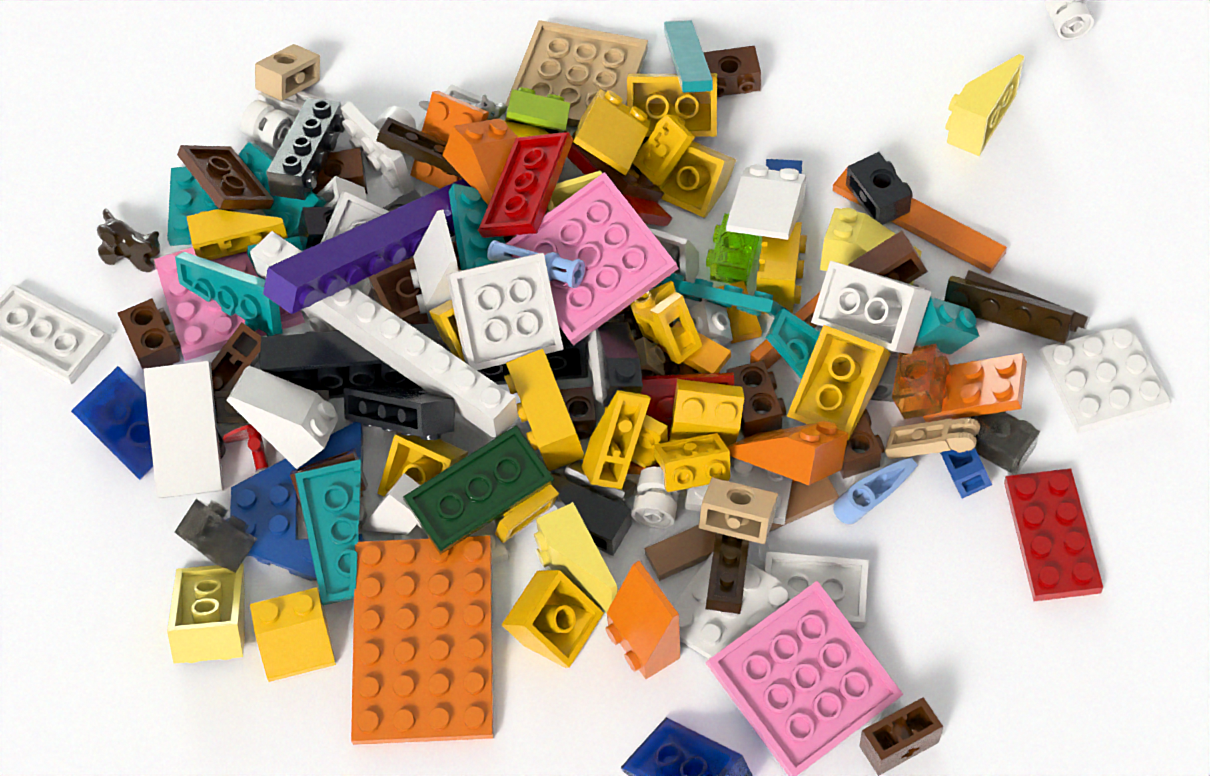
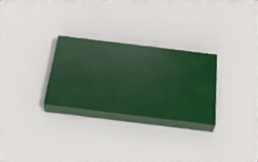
[403,425,554,555]

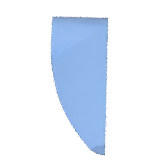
[833,457,918,524]

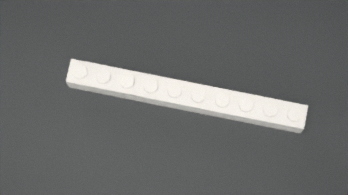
[250,231,518,438]

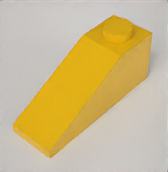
[186,209,288,260]
[581,390,651,489]

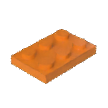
[410,91,489,189]
[922,353,1027,422]

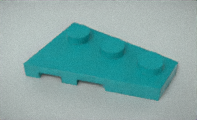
[765,308,820,379]

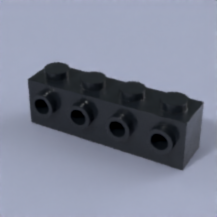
[266,98,345,200]
[343,383,455,440]

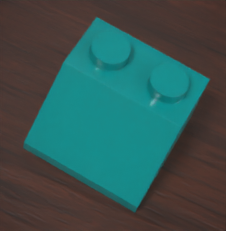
[915,296,980,355]

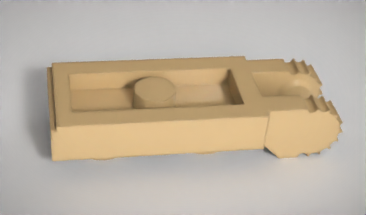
[885,418,980,459]

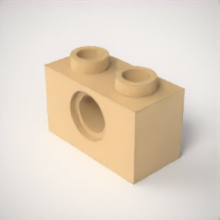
[255,44,320,101]
[699,478,778,544]

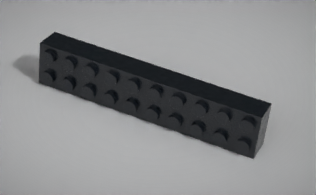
[260,322,588,399]

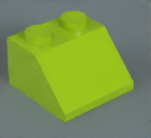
[505,87,570,134]

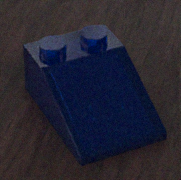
[71,366,153,480]
[620,717,753,776]

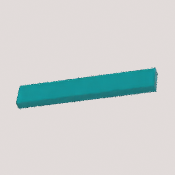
[664,20,713,93]

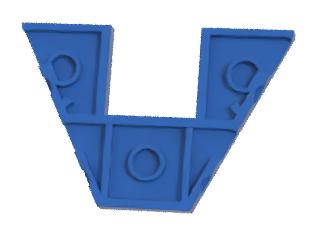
[229,422,364,581]

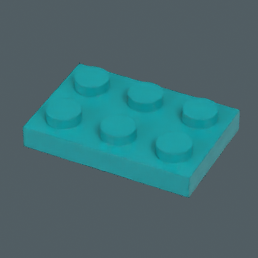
[167,166,231,246]

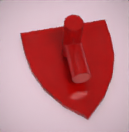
[223,424,268,470]

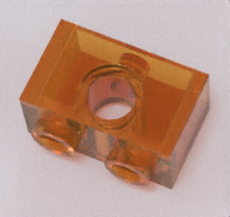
[892,344,950,420]

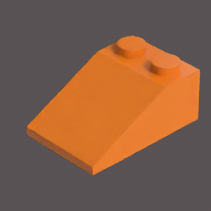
[443,118,518,205]
[726,421,848,485]
[605,561,680,679]

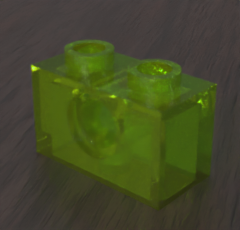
[706,213,760,287]

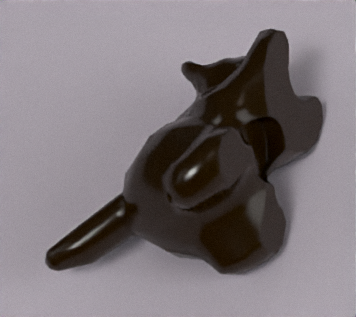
[96,208,160,272]

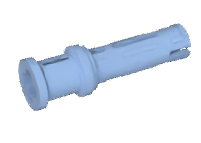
[487,240,585,289]

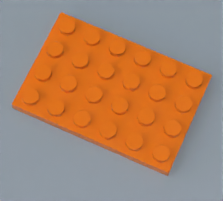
[351,536,494,745]

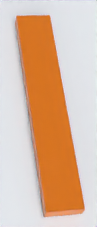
[832,165,1007,274]

